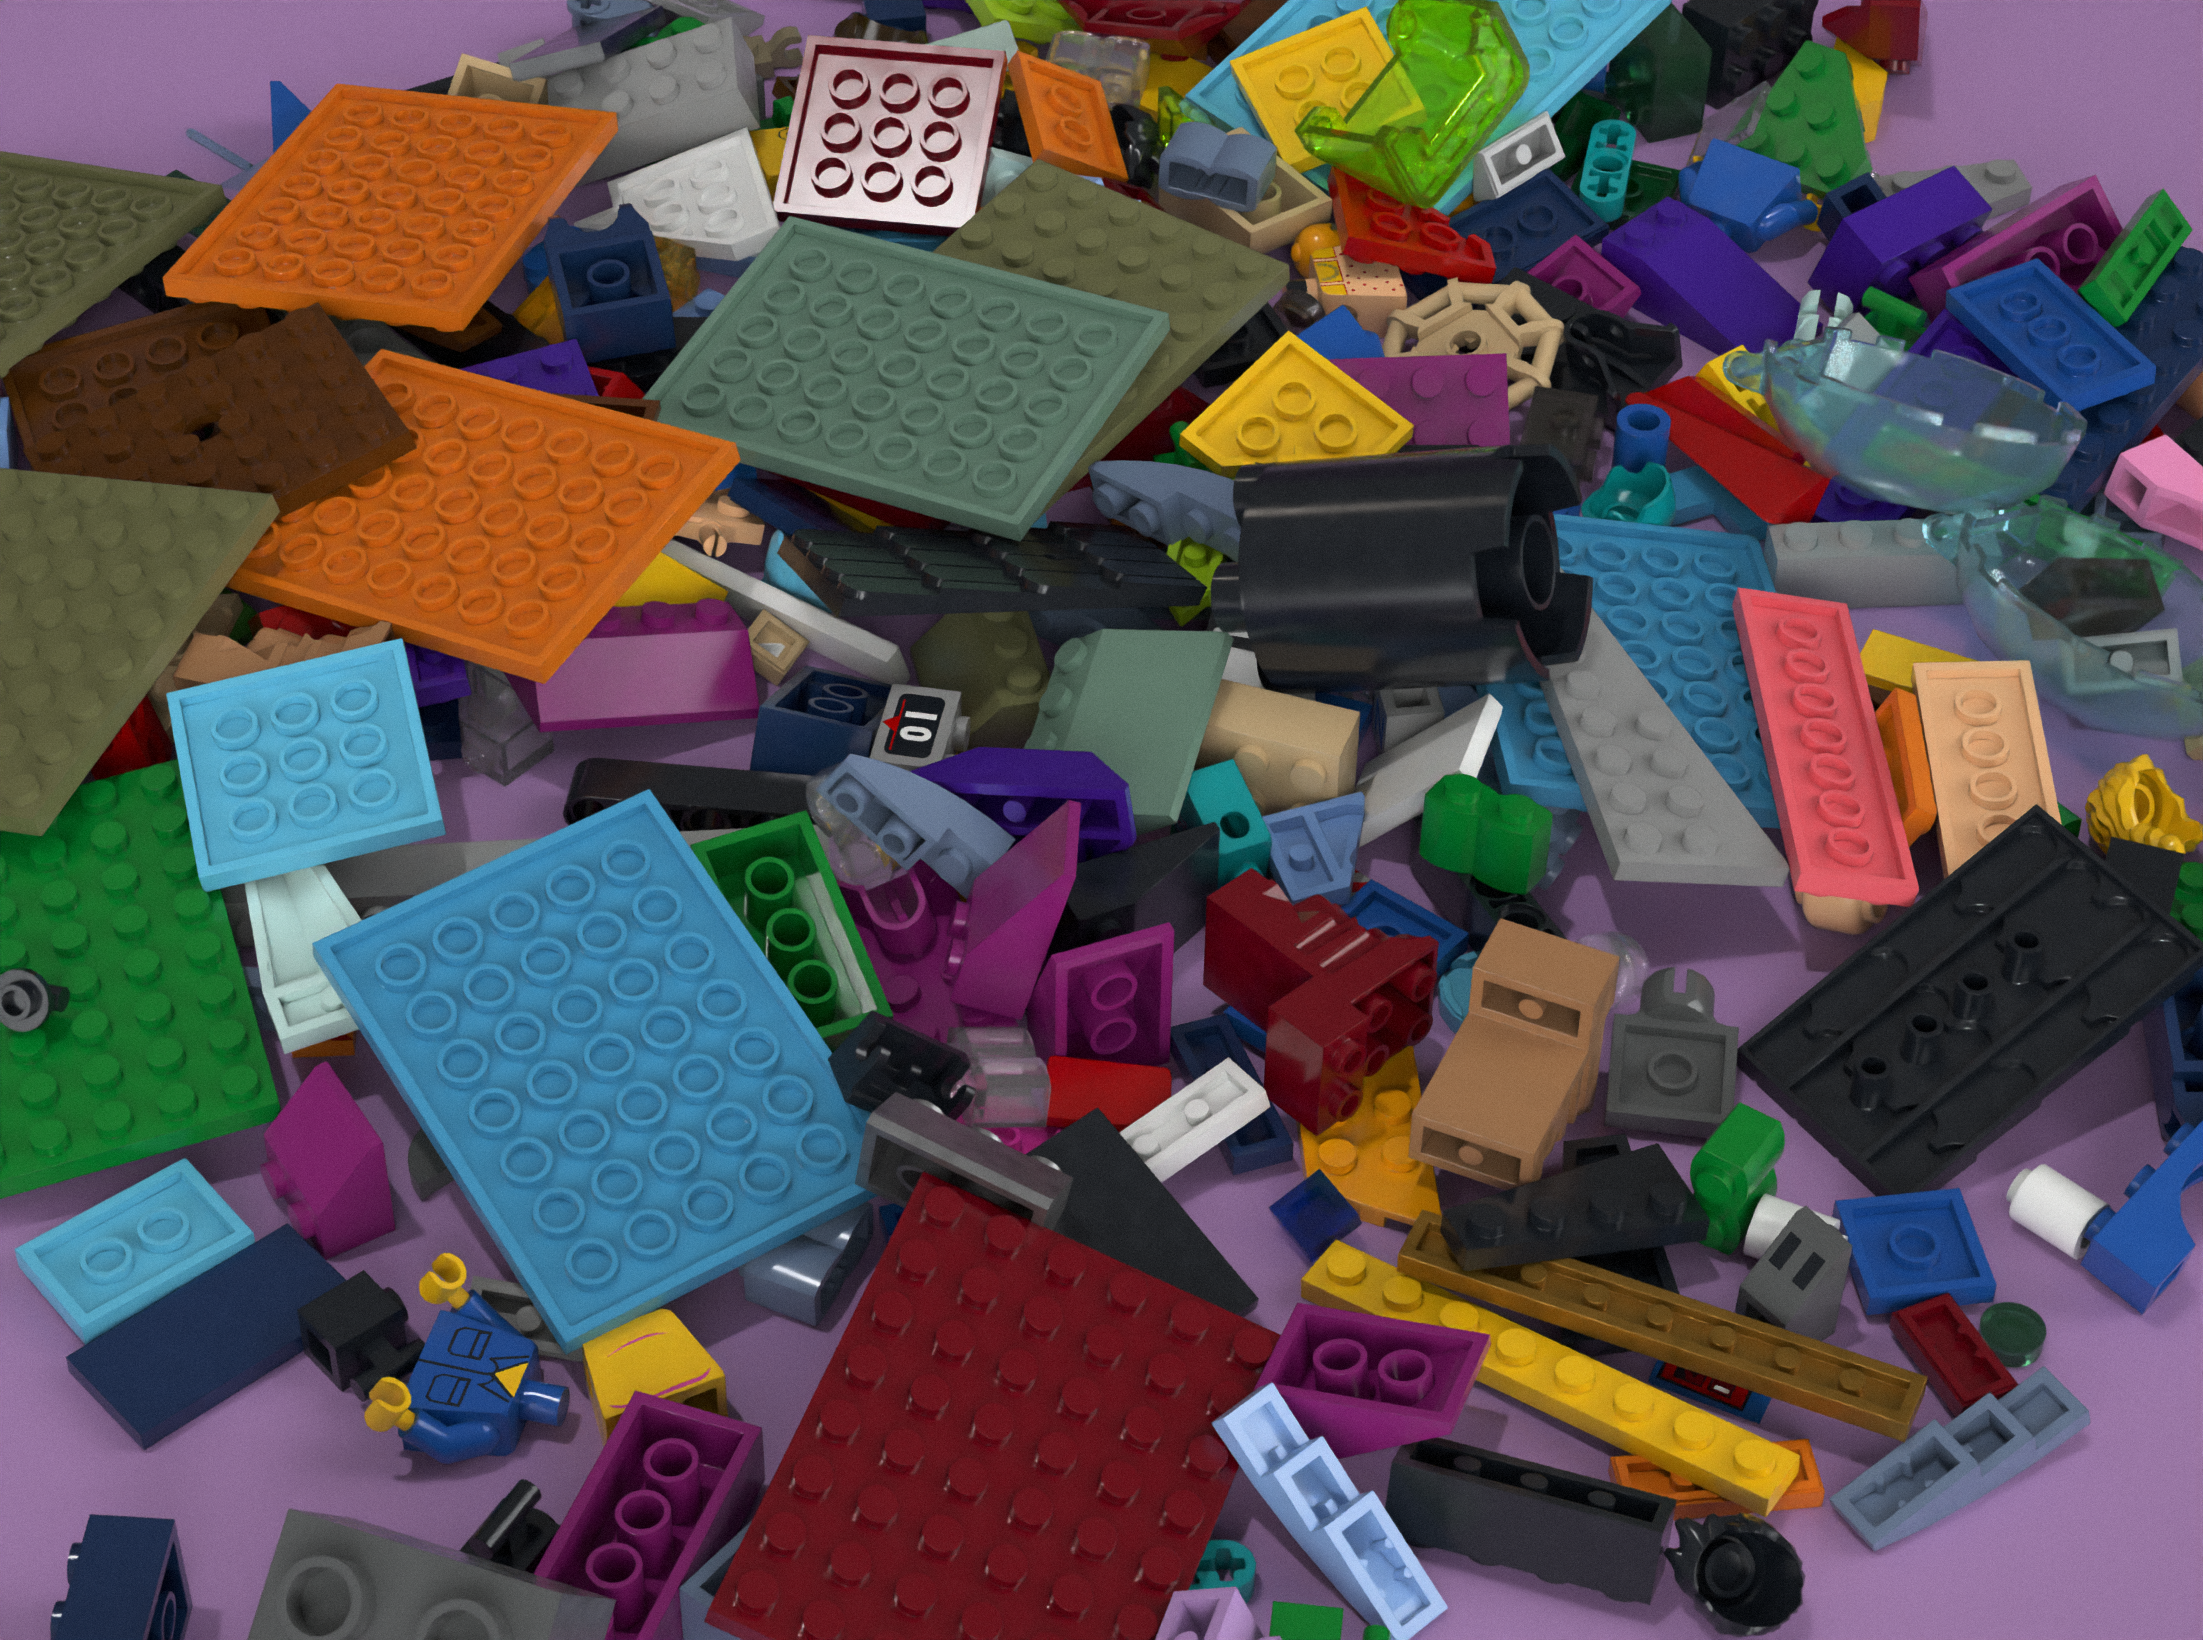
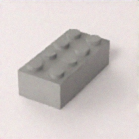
[547,17,761,187]

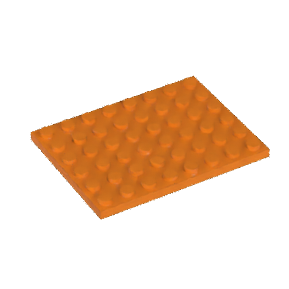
[163,83,618,332]
[225,349,741,684]

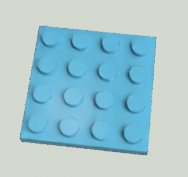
[166,638,447,892]

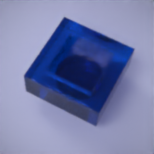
[1269,1169,1362,1263]

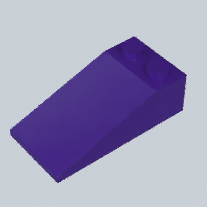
[1601,196,1823,373]

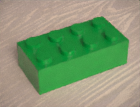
[690,810,894,1053]

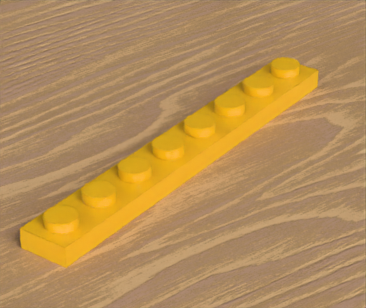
[1301,1239,1800,1517]

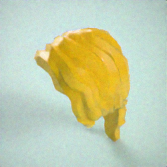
[2085,754,2203,855]

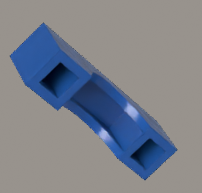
[2080,1108,2203,1315]

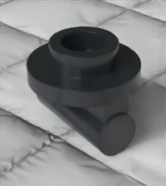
[0,968,70,1032]

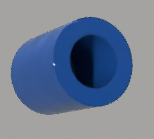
[1611,404,1671,473]

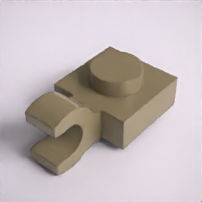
[743,26,803,79]

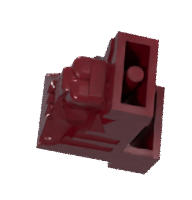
[1203,868,1439,1136]

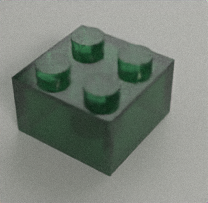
[1604,3,1712,143]

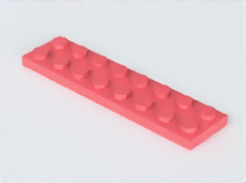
[1732,587,1919,907]

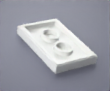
[1353,693,1503,847]

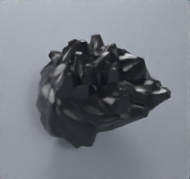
[1109,103,1165,190]
[1663,1513,1806,1638]

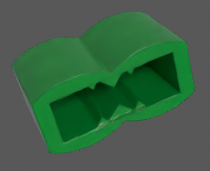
[1419,774,1553,895]
[1690,1102,1785,1256]

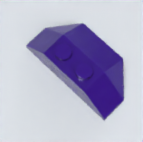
[910,747,1137,864]

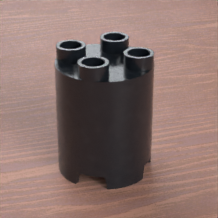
[1211,444,1593,694]

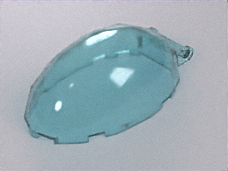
[1723,326,2088,515]
[1922,494,2203,743]

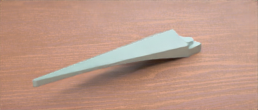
[244,864,362,1054]

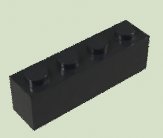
[1385,1437,1677,1605]

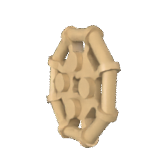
[1382,278,1565,411]

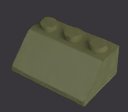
[910,611,1051,754]

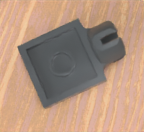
[1604,967,1739,1138]

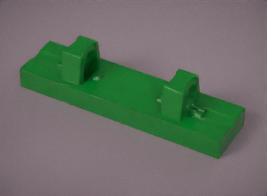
[2077,188,2193,328]

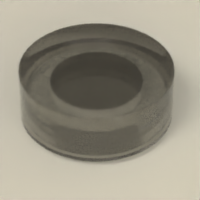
[1273,289,1326,335]

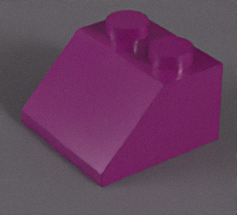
[260,1061,396,1260]

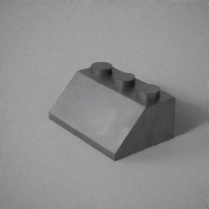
[855,1092,1073,1230]

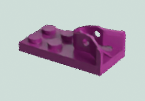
[836,859,1024,1062]

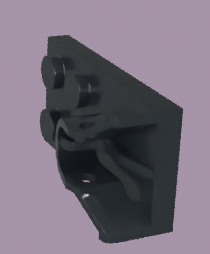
[1458,267,1683,433]

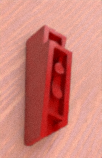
[1625,376,1831,524]

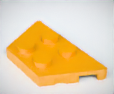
[1296,1046,1441,1227]

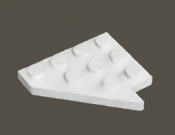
[573,127,780,261]

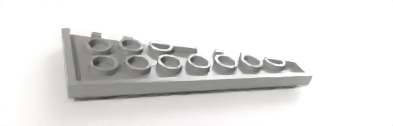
[1539,567,1790,887]

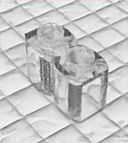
[1045,31,1150,109]
[806,763,902,889]
[945,1026,1051,1128]

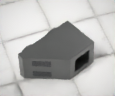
[1735,1206,1853,1341]

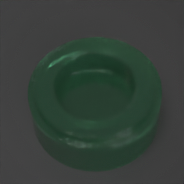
[1978,1302,2046,1368]

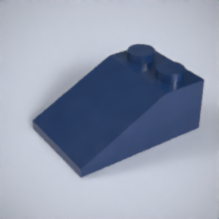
[749,665,892,777]

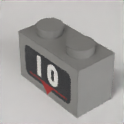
[870,683,971,771]

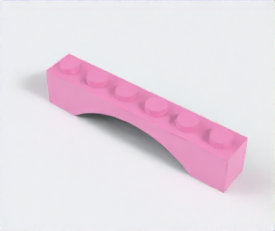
[2103,434,2203,552]

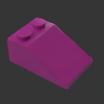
[943,800,1081,1020]
[1027,922,1174,1075]
[1254,1303,1491,1459]

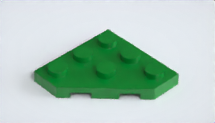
[1731,40,1873,201]

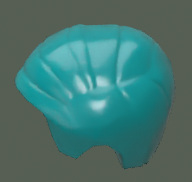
[1581,461,1676,526]

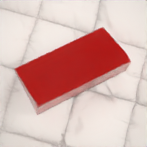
[1042,1055,1172,1132]

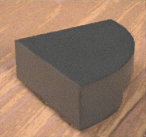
[408,1128,454,1200]

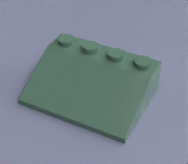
[1024,629,1234,836]

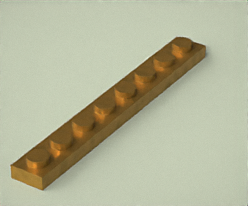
[1397,1209,1928,1442]

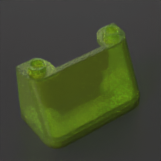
[1294,0,1530,209]

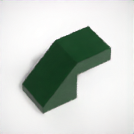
[1549,91,1621,182]

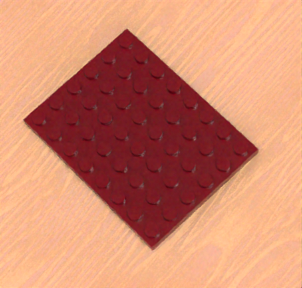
[704,1171,1281,1640]

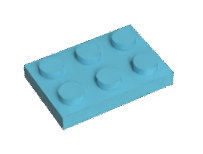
[14,1158,255,1345]

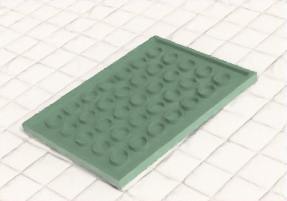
[642,216,1170,542]

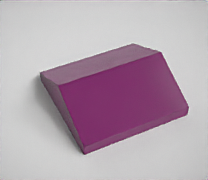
[1527,235,1641,318]

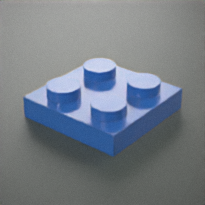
[1832,1188,1997,1315]

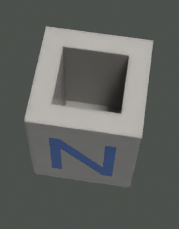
[1372,687,1445,755]

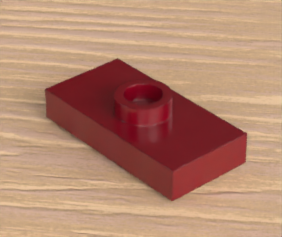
[1889,1293,2019,1417]

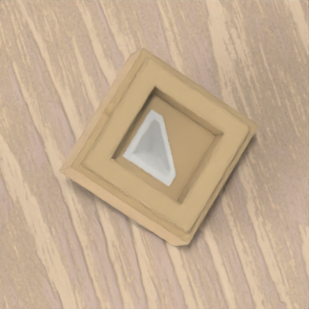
[748,609,810,686]

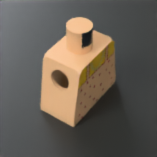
[1282,246,1407,338]

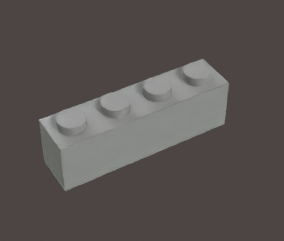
[1763,516,1998,608]

